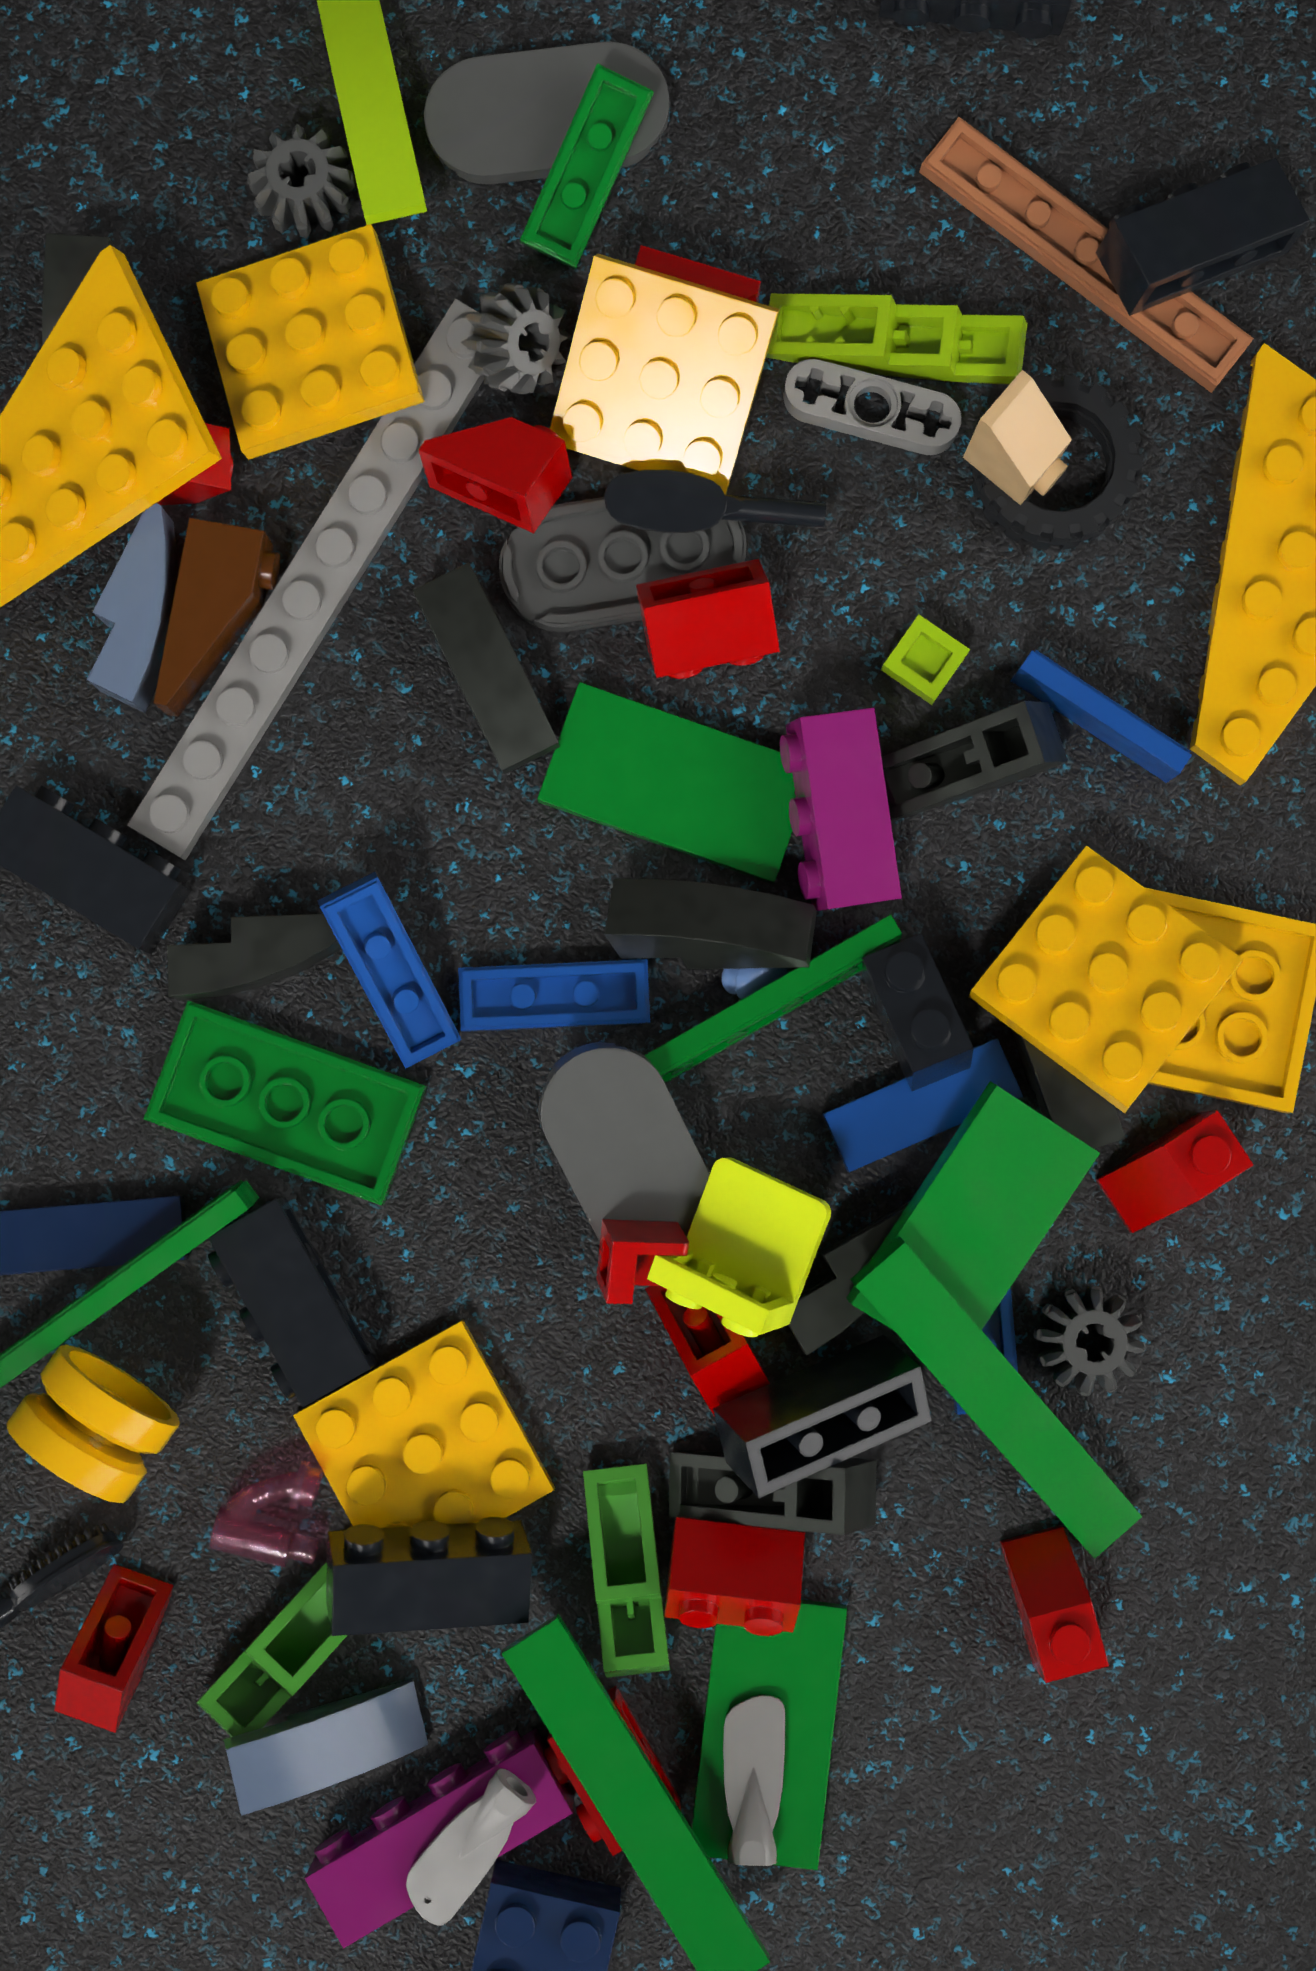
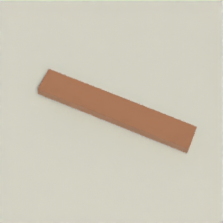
[919,117,1254,393]

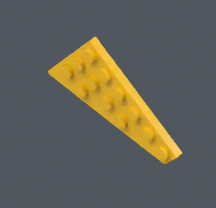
[0,245,222,608]
[1190,343,1316,785]

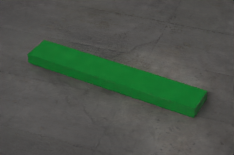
[644,915,902,1083]
[0,1180,259,1388]
[850,1236,1142,1559]
[502,1614,770,1971]

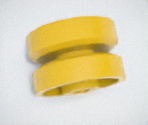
[6,1344,180,1503]

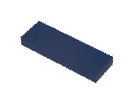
[0,1195,189,1275]

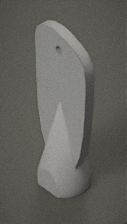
[723,1695,785,1866]
[406,1768,536,1926]

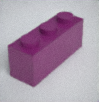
[780,708,902,911]

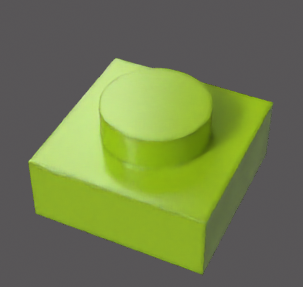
[881,614,970,705]

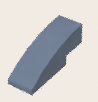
[87,503,178,713]
[224,1679,428,1816]

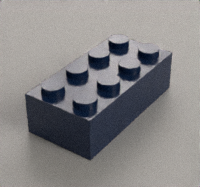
[471,1859,621,1971]

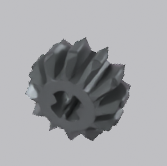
[247,123,355,239]
[461,283,572,394]
[1033,1285,1145,1396]

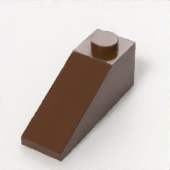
[154,518,280,717]

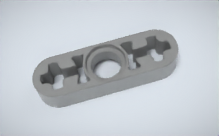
[783,359,961,455]

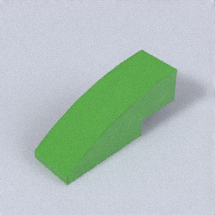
[583,1464,670,1678]
[196,1562,347,1737]

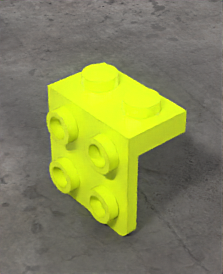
[647,1157,831,1337]

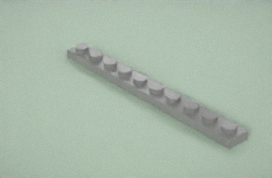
[127,299,484,861]

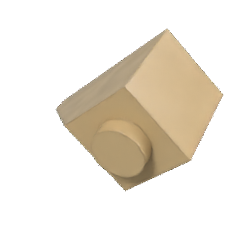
[963,370,1072,505]

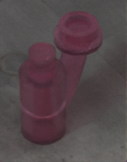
[210,1460,323,1568]

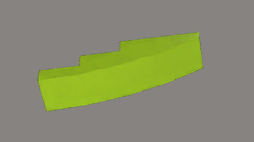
[317,0,427,225]
[766,293,1027,384]

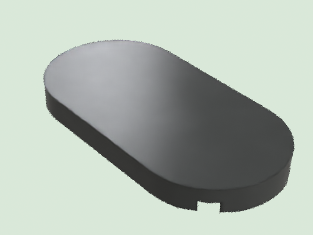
[424,41,669,184]
[499,497,747,632]
[538,1042,710,1242]

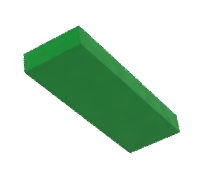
[520,63,654,270]

